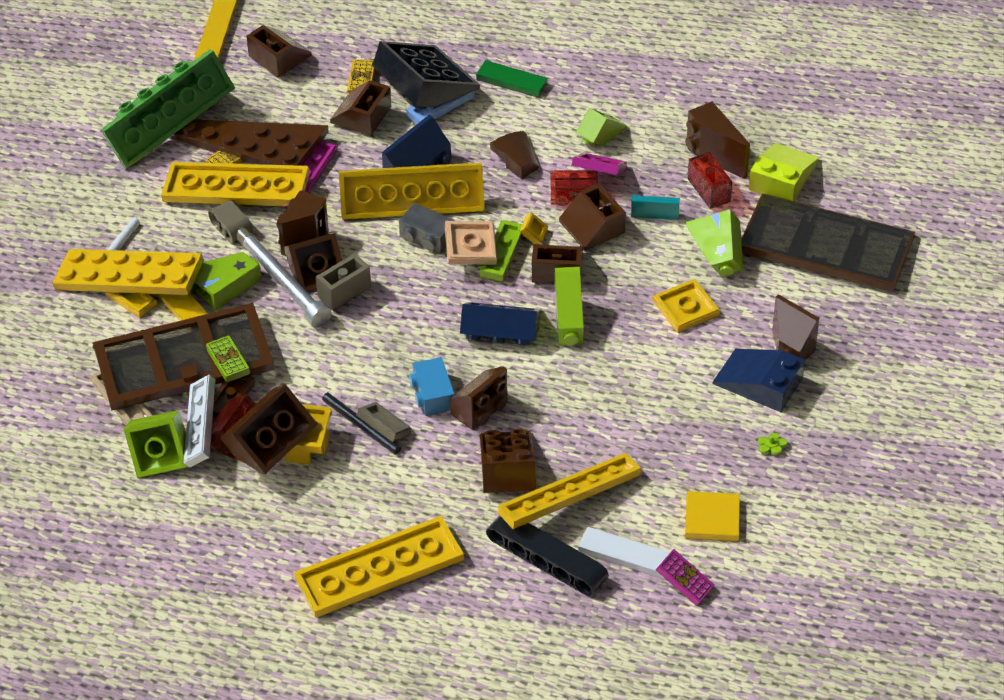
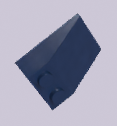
[712,348,805,412]

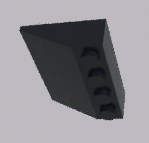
[372,41,480,109]

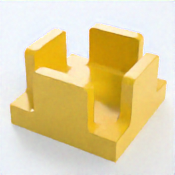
[284,404,332,465]

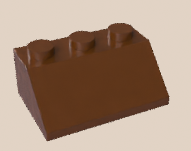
[220,384,318,475]

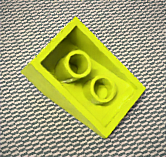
[749,143,819,201]

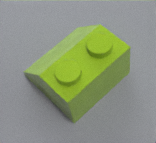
[124,410,187,478]

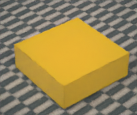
[519,212,549,244]

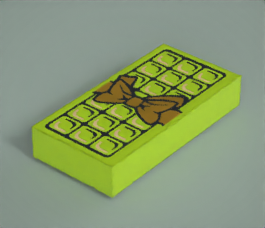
[206,335,250,383]

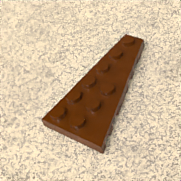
[174,119,329,166]

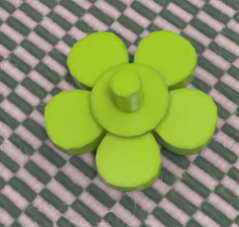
[758,433,787,455]

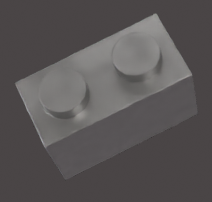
[399,203,455,254]

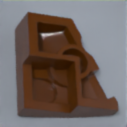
[490,131,539,180]

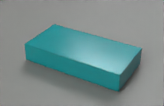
[631,195,680,220]

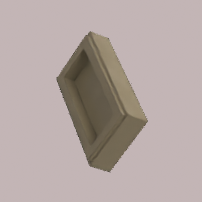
[356,402,412,442]

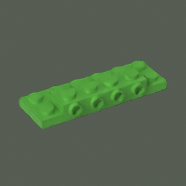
[101,49,235,169]

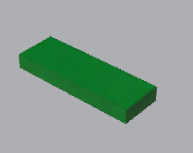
[476,60,548,98]

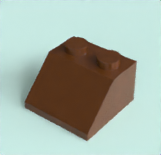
[284,233,342,292]

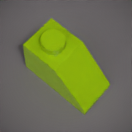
[576,108,628,147]

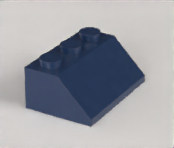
[382,115,452,168]
[460,302,542,345]

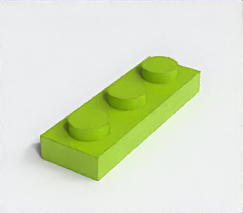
[480,220,523,282]

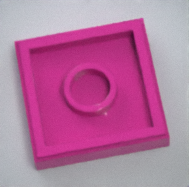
[571,153,628,175]

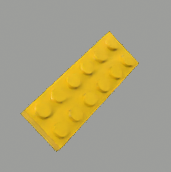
[161,162,310,206]
[339,162,485,220]
[52,249,204,295]
[294,515,464,618]

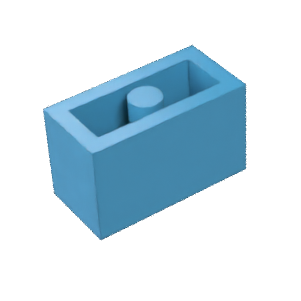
[409,357,454,416]

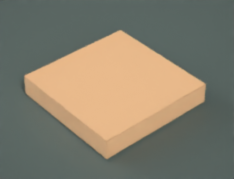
[445,221,497,265]

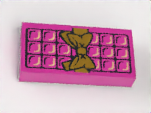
[656,549,715,606]

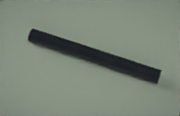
[322,392,401,455]

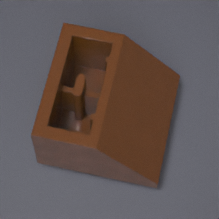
[246,25,312,77]
[330,80,392,136]
[559,183,626,251]
[276,190,329,256]
[532,244,583,284]
[450,366,508,430]

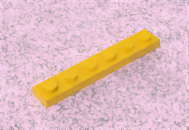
[498,453,641,529]

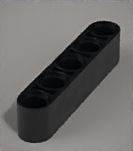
[486,515,609,597]

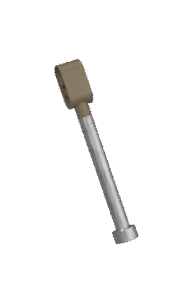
[208,200,332,328]

